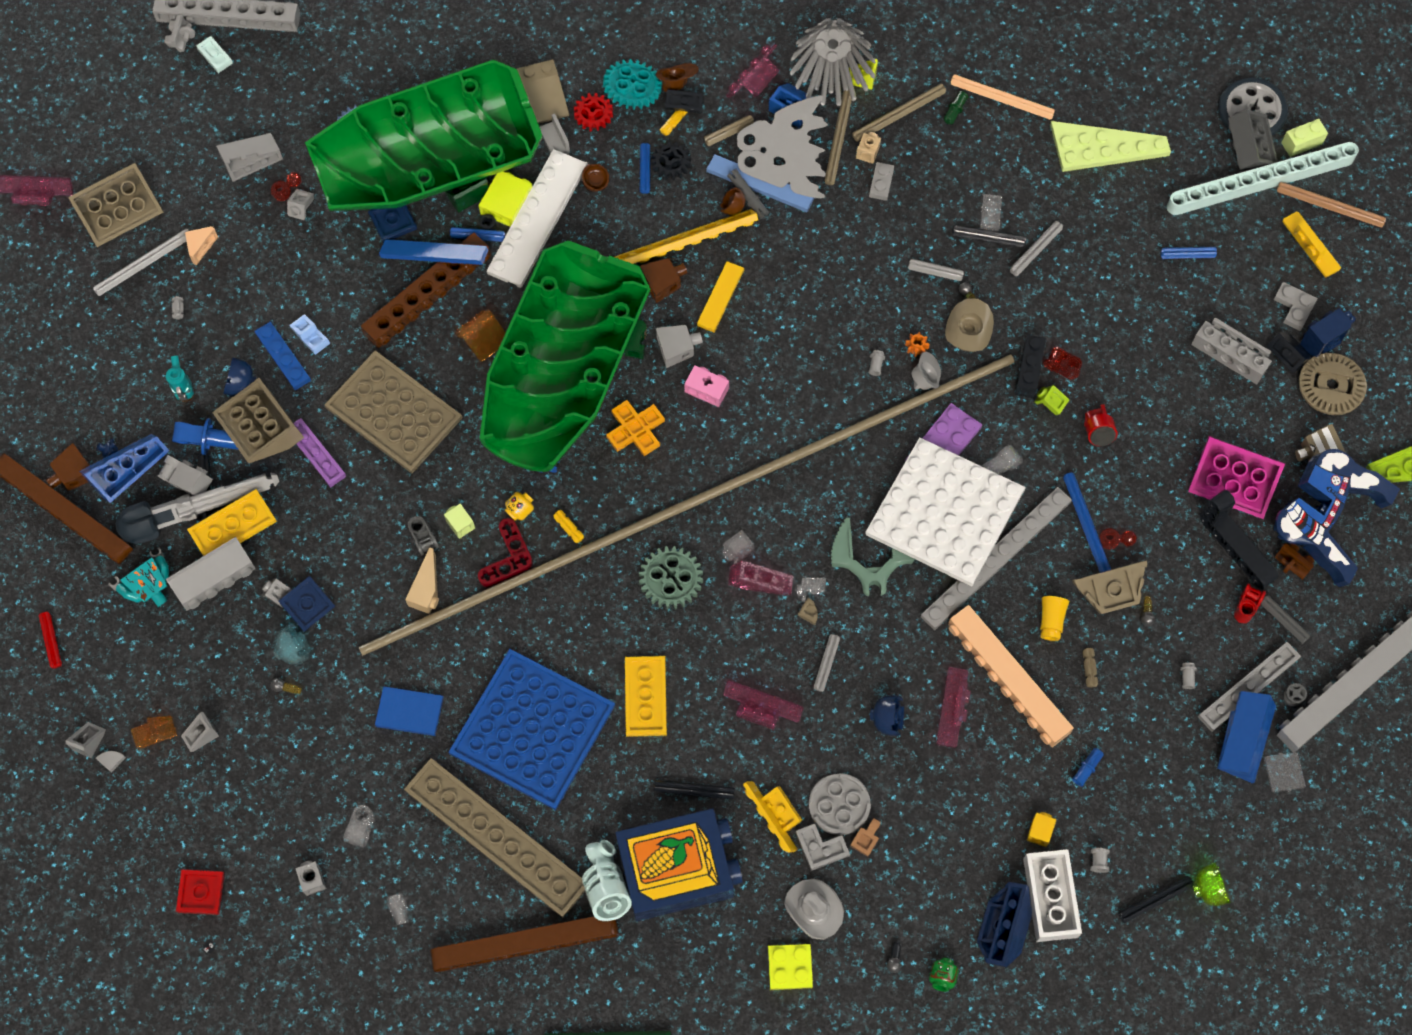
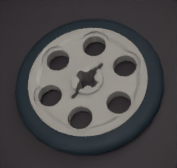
[1219,78,1288,136]

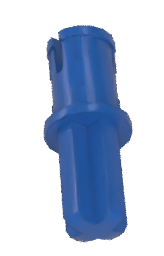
[1072,748,1104,787]

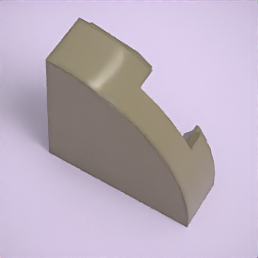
[798,598,818,625]

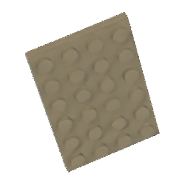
[324,350,463,473]

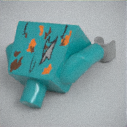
[108,548,169,607]

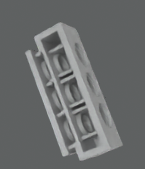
[1191,318,1272,385]

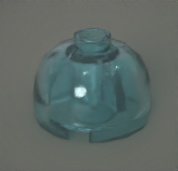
[273,624,312,665]

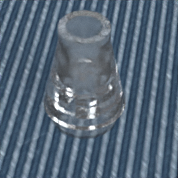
[386,893,409,926]

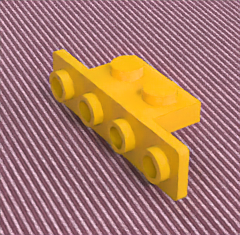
[1282,212,1341,278]
[743,781,802,853]

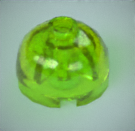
[1193,862,1231,906]

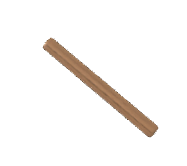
[1277,182,1386,227]

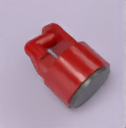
[1084,404,1117,446]

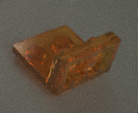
[454,309,506,362]

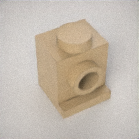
[856,132,881,164]

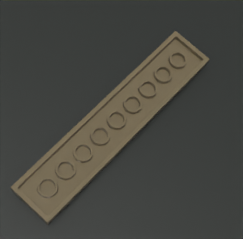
[404,758,585,918]

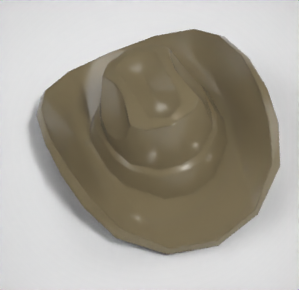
[945,299,994,352]

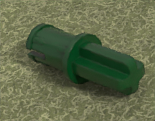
[944,91,969,125]

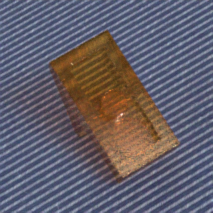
[131,716,177,750]

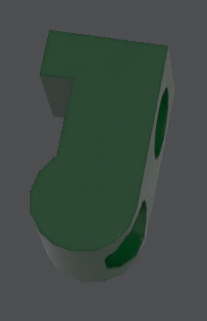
[625,320,647,359]

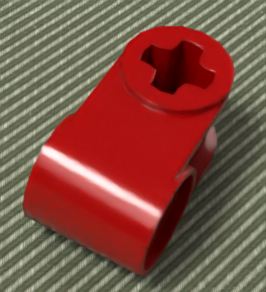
[1234,583,1266,624]

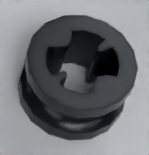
[479,214,496,230]

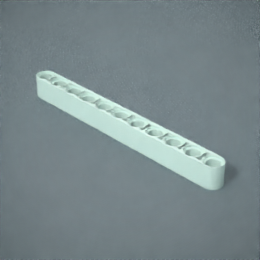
[1167,142,1359,215]

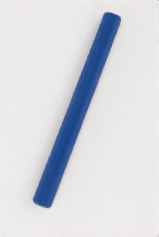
[1063,472,1111,572]

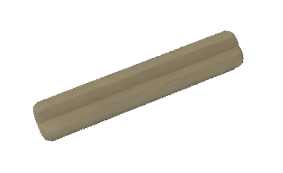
[704,115,754,146]

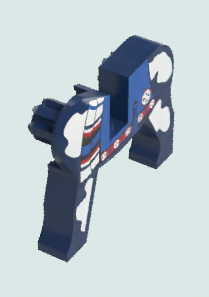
[1273,449,1400,587]

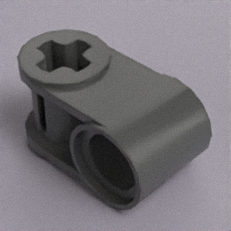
[408,516,439,556]

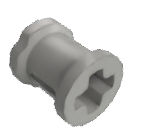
[1090,848,1110,873]

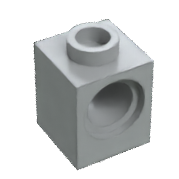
[296,861,326,896]

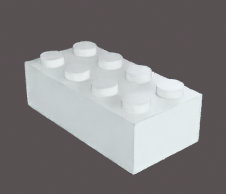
[1023,850,1082,942]

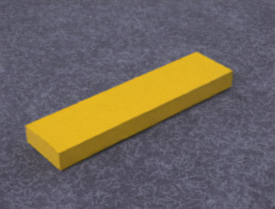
[697,262,744,333]

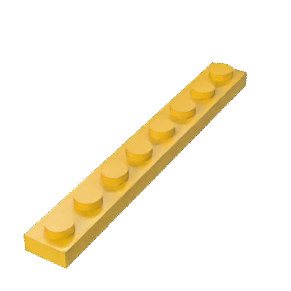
[615,209,758,264]

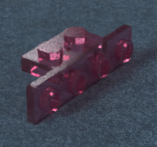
[725,43,779,98]
[0,175,73,206]
[937,667,971,748]
[723,680,803,730]

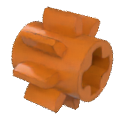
[905,332,929,357]

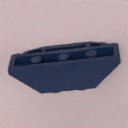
[977,882,1032,967]

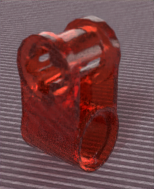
[1043,346,1082,380]

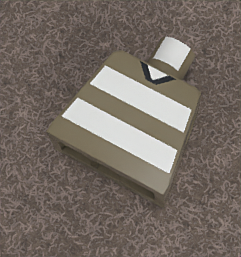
[1295,424,1346,461]

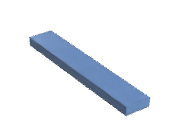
[707,154,814,212]

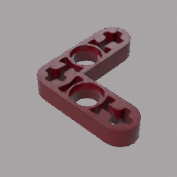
[478,518,533,587]

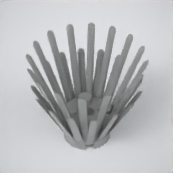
[790,18,875,106]

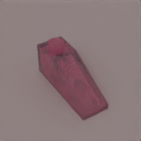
[728,560,793,595]

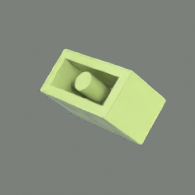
[1281,119,1328,157]

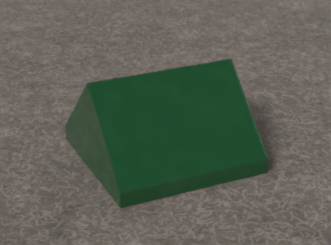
[445,178,489,213]

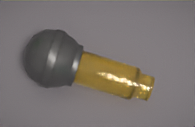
[959,282,976,299]
[1141,596,1155,626]
[270,678,302,694]

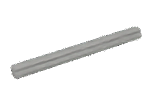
[93,229,189,296]

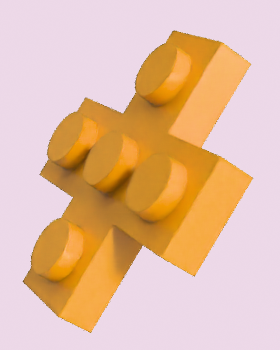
[606,400,665,456]

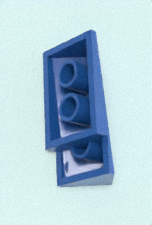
[1217,691,1276,783]

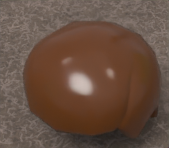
[581,164,609,192]
[720,187,745,215]

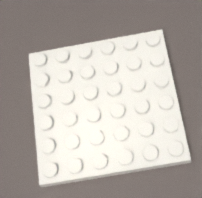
[866,437,1025,586]

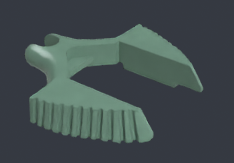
[831,518,914,596]

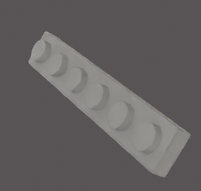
[1198,642,1301,732]

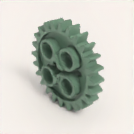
[639,546,703,609]

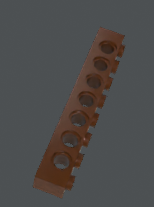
[360,232,491,348]

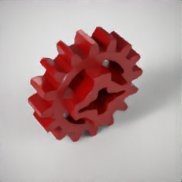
[574,93,613,131]

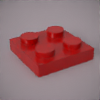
[176,870,225,915]

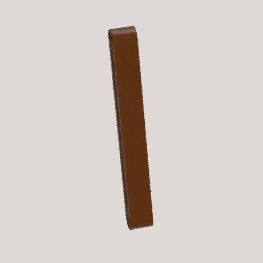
[0,453,133,565]
[430,916,619,972]

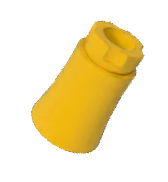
[1040,596,1069,641]

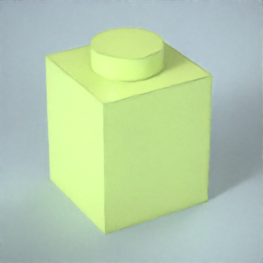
[444,504,475,539]

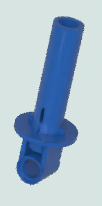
[172,418,239,455]

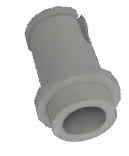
[869,350,885,376]
[1180,663,1197,689]

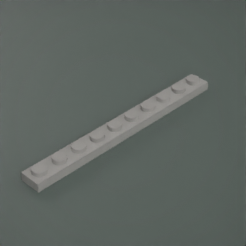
[921,487,1072,631]

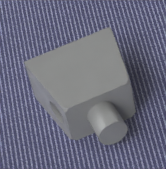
[656,325,703,368]

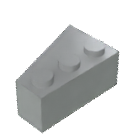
[216,133,283,181]

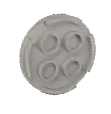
[809,773,871,835]

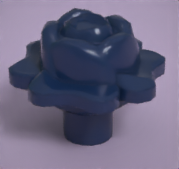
[96,439,118,459]

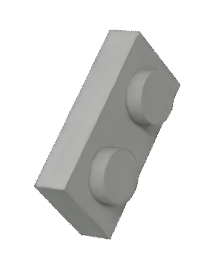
[869,162,895,201]

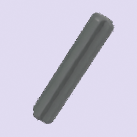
[1261,595,1310,643]

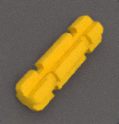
[660,111,688,136]
[553,510,584,543]

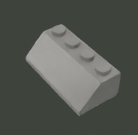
[166,537,255,611]

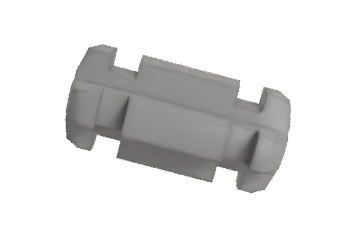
[172,296,184,320]

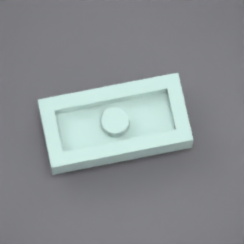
[196,36,233,73]

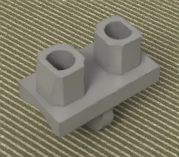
[164,14,195,52]

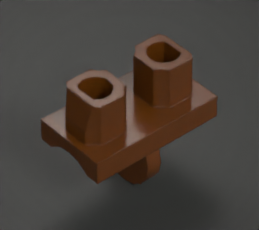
[1275,543,1314,580]

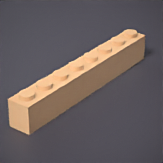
[948,605,1074,748]

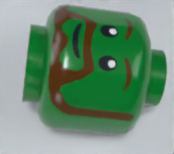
[929,958,959,992]

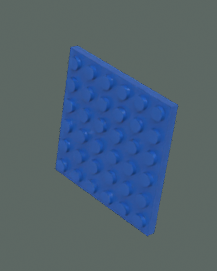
[449,649,616,810]

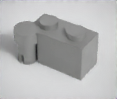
[157,455,213,496]

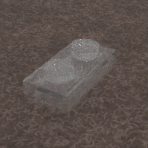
[980,194,1002,232]

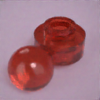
[271,172,302,201]
[1100,528,1137,550]

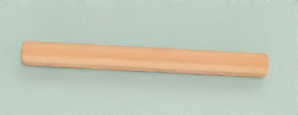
[951,75,1055,119]

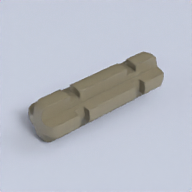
[1083,648,1098,688]

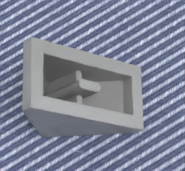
[181,712,219,752]
[66,722,106,758]

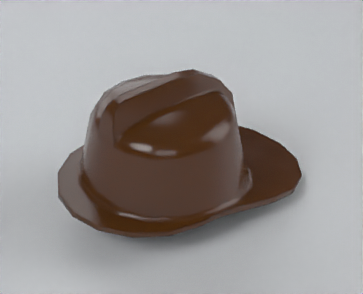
[656,63,699,92]

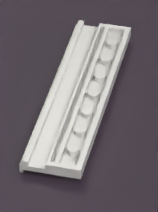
[487,149,588,288]

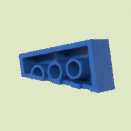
[79,434,169,503]

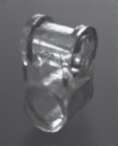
[343,805,374,848]

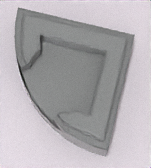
[96,751,126,773]

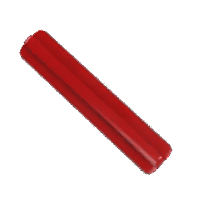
[39,612,62,669]

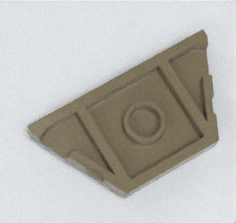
[1072,561,1147,614]

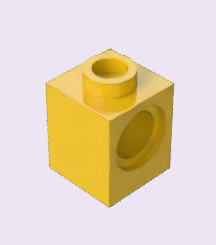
[1027,812,1056,847]

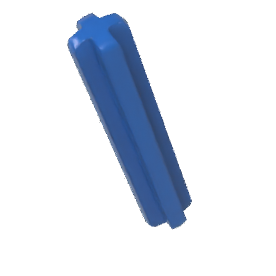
[640,143,650,194]
[450,227,505,242]
[1161,247,1217,259]

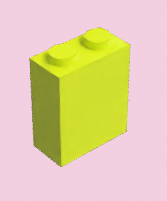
[479,172,532,227]

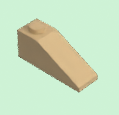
[405,548,439,614]

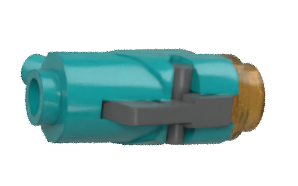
[165,356,194,402]

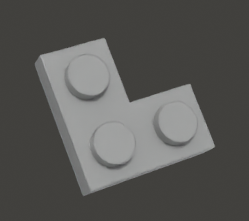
[1274,282,1318,331]
[796,824,850,871]

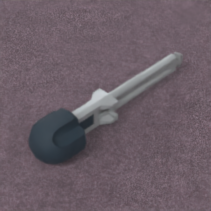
[115,473,279,544]

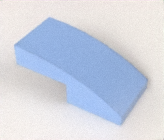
[289,314,330,355]

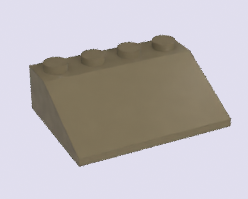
[517,59,569,124]
[68,163,164,247]
[212,378,304,463]

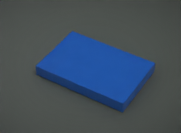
[375,687,444,736]

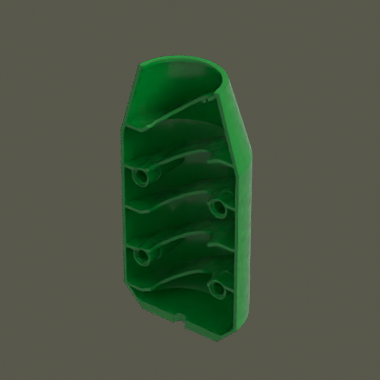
[305,60,543,211]
[480,241,650,472]

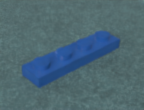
[254,321,311,390]

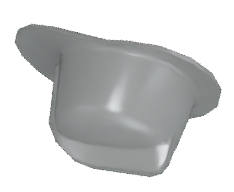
[911,352,941,390]

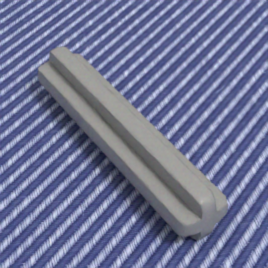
[908,259,964,281]
[814,634,840,692]

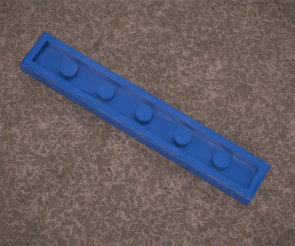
[379,240,488,265]

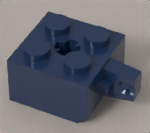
[1300,308,1356,358]

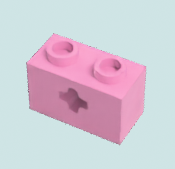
[684,366,729,407]

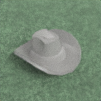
[784,879,844,940]

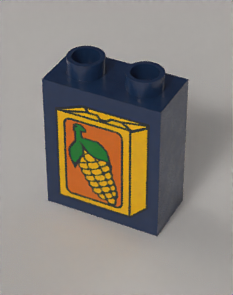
[615,809,743,922]

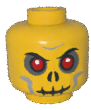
[505,492,534,521]

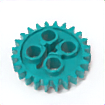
[603,59,662,110]

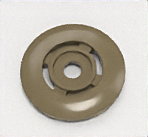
[1299,353,1367,415]

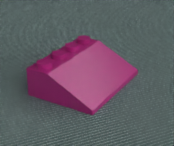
[1188,436,1285,519]

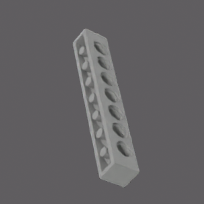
[153,0,301,32]

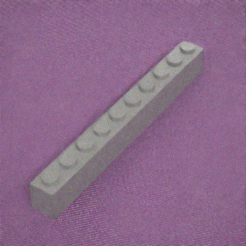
[1277,611,1412,753]

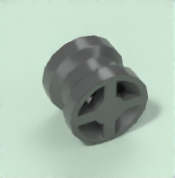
[1283,683,1307,707]

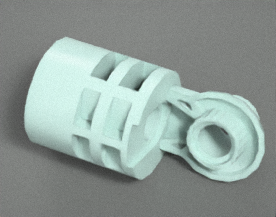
[582,840,632,921]

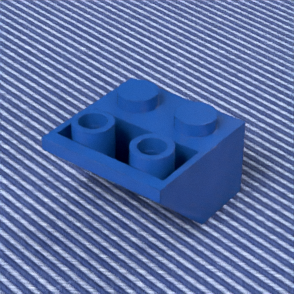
[769,83,812,128]

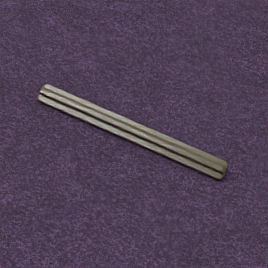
[852,84,946,142]
[825,90,852,185]

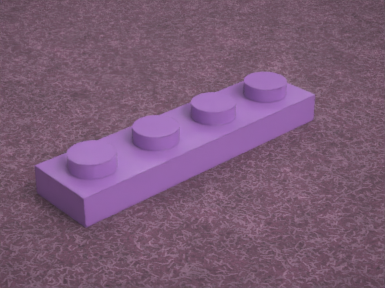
[294,418,346,488]

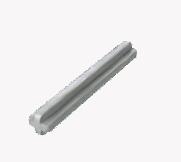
[1010,221,1063,276]

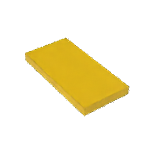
[187,489,277,556]
[625,656,667,737]

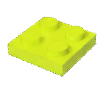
[768,944,813,990]

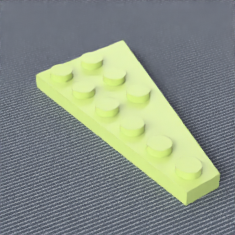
[1050,121,1171,172]

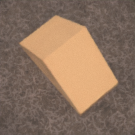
[185,227,218,265]

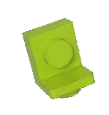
[1034,385,1069,415]

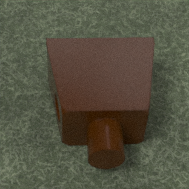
[640,258,688,303]
[46,443,90,491]

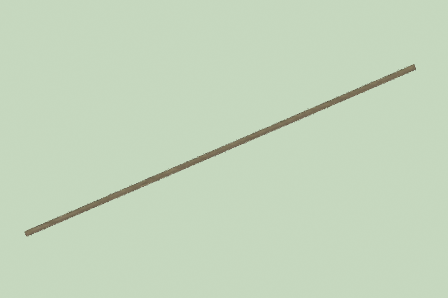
[359,354,1014,656]

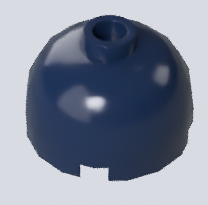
[223,358,256,396]
[870,695,904,736]

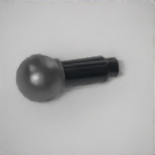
[887,940,901,973]

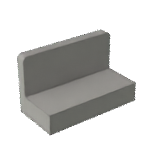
[540,113,570,155]

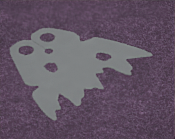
[737,95,828,198]

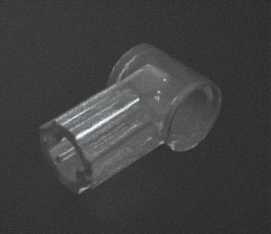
[982,445,1023,475]

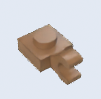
[850,819,881,857]

